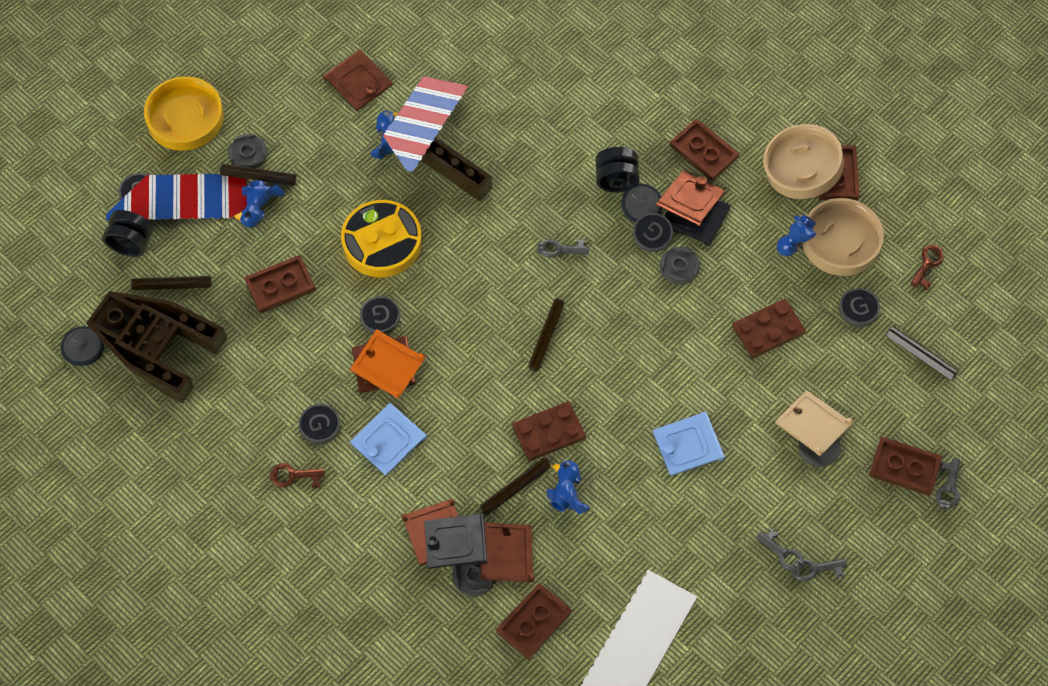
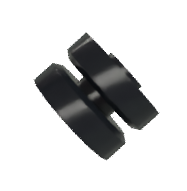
[595,147,640,193]
[102,210,153,257]

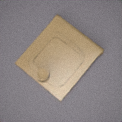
[775,390,853,456]

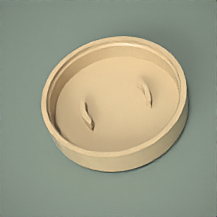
[763,124,844,199]
[802,198,884,276]

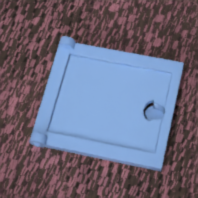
[350,403,427,476]
[652,412,725,476]

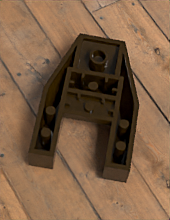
[86,291,227,404]

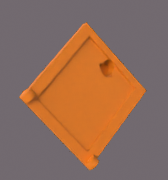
[350,329,425,399]

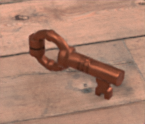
[910,244,943,290]
[270,463,325,488]

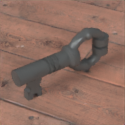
[537,239,589,258]
[935,458,961,510]
[756,528,805,572]
[791,559,847,582]

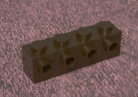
[421,137,492,201]

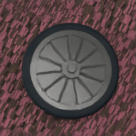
[621,184,662,223]
[60,326,104,366]

